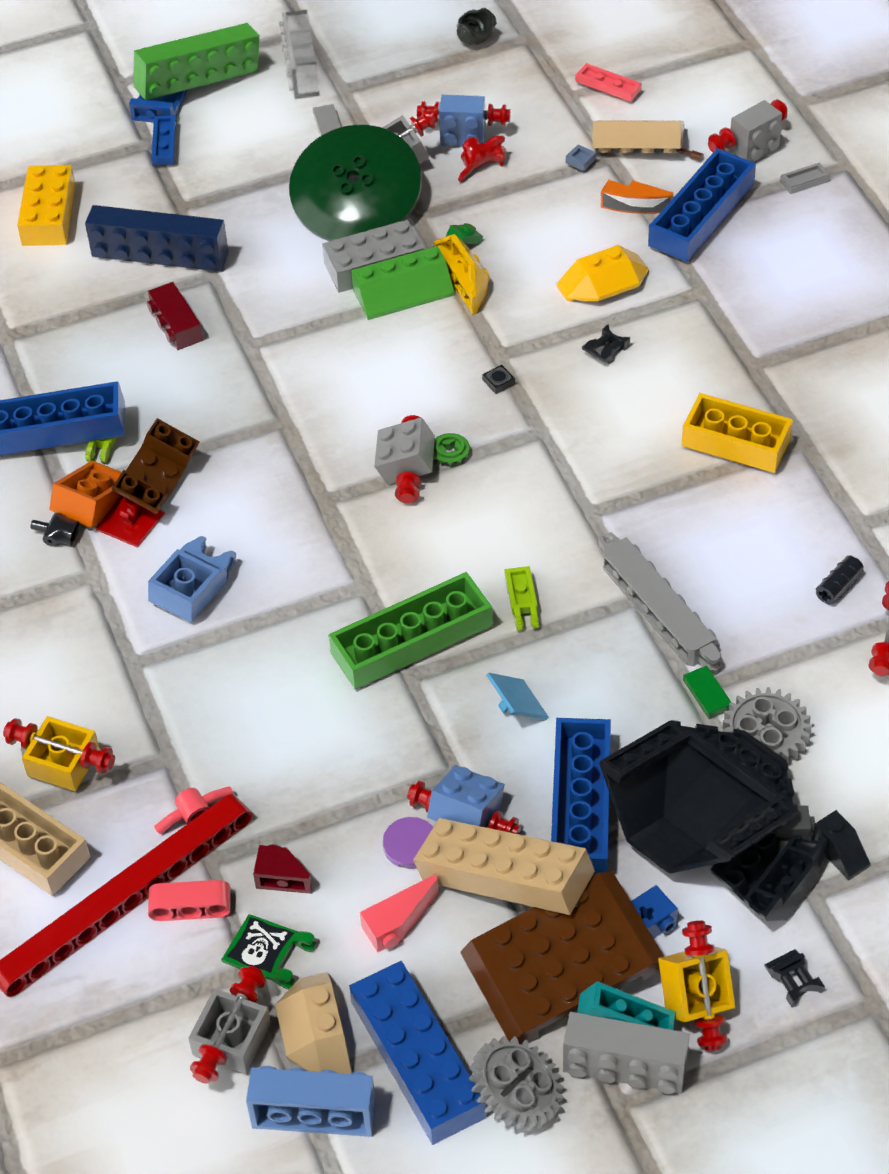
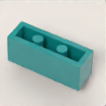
[577,981,675,1030]

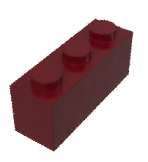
[147,282,203,350]

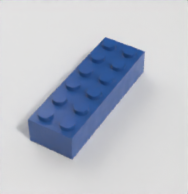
[648,148,756,262]
[0,381,125,455]
[551,718,611,876]
[349,960,486,1145]

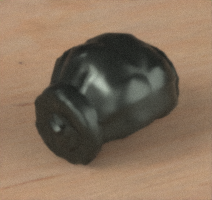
[456,8,497,46]

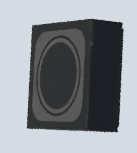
[482,364,515,394]

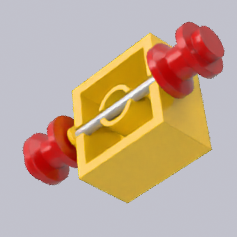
[3,716,115,792]
[658,920,735,1051]

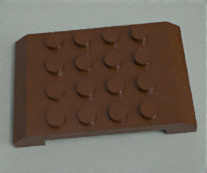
[460,871,664,1045]

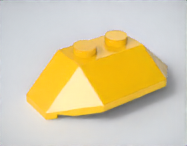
[434,234,490,315]
[557,245,649,301]

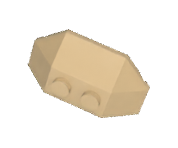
[275,972,352,1074]

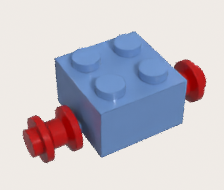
[417,94,511,146]
[407,765,522,835]

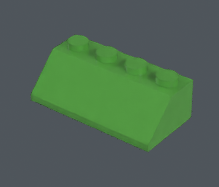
[351,246,455,320]

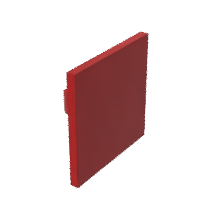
[96,496,165,548]

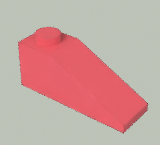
[360,874,439,952]

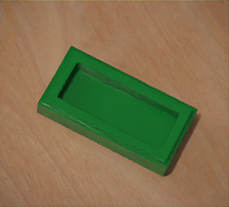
[683,665,732,719]

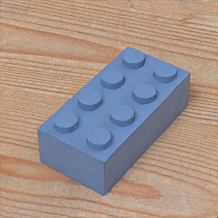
[246,1066,376,1137]

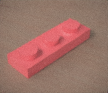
[575,63,642,102]

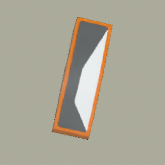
[601,180,674,214]

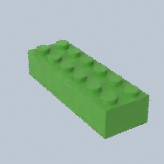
[133,23,260,100]
[328,572,493,690]

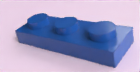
[151,115,176,165]

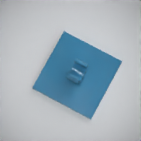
[486,673,549,720]

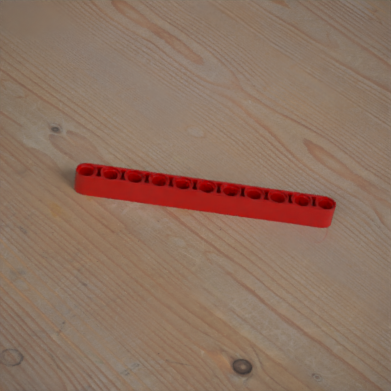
[0,794,253,997]

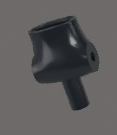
[30,513,80,546]

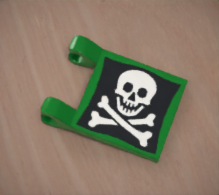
[221,914,316,990]

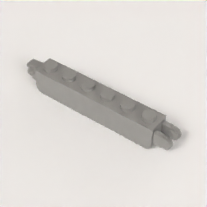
[598,532,721,674]

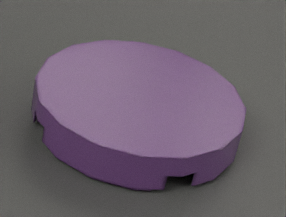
[383,817,433,869]

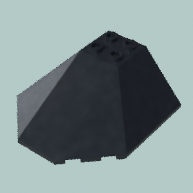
[599,720,798,874]

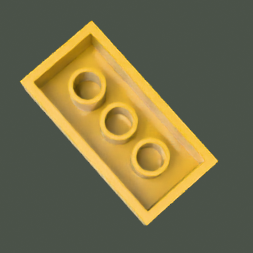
[17,165,76,246]
[681,393,793,473]

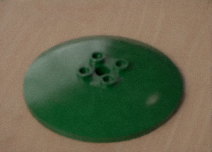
[289,125,422,241]

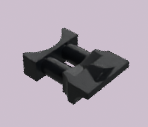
[582,324,630,364]
[764,949,824,1008]

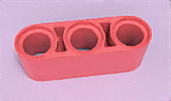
[148,880,231,921]

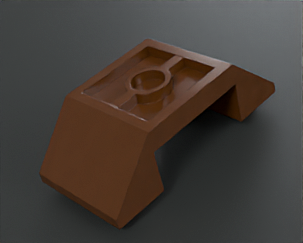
[112,418,200,514]

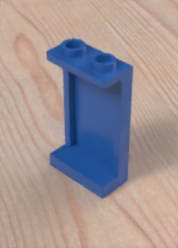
[129,89,189,123]

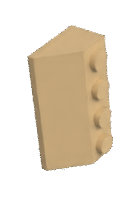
[593,120,684,153]

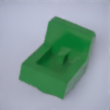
[446,223,483,244]

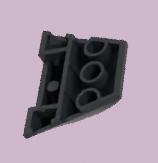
[710,833,828,921]

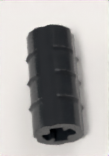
[816,555,864,605]

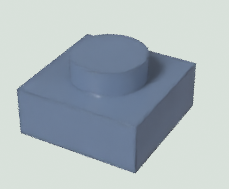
[565,144,596,171]

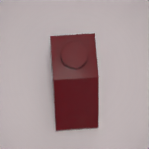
[253,844,312,894]

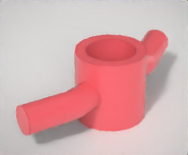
[154,786,233,835]

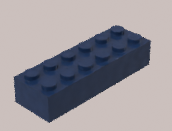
[85,205,229,272]

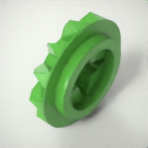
[433,433,470,466]

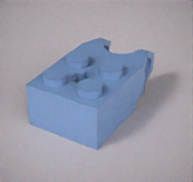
[148,536,236,623]

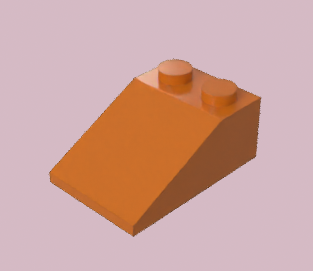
[49,460,122,527]

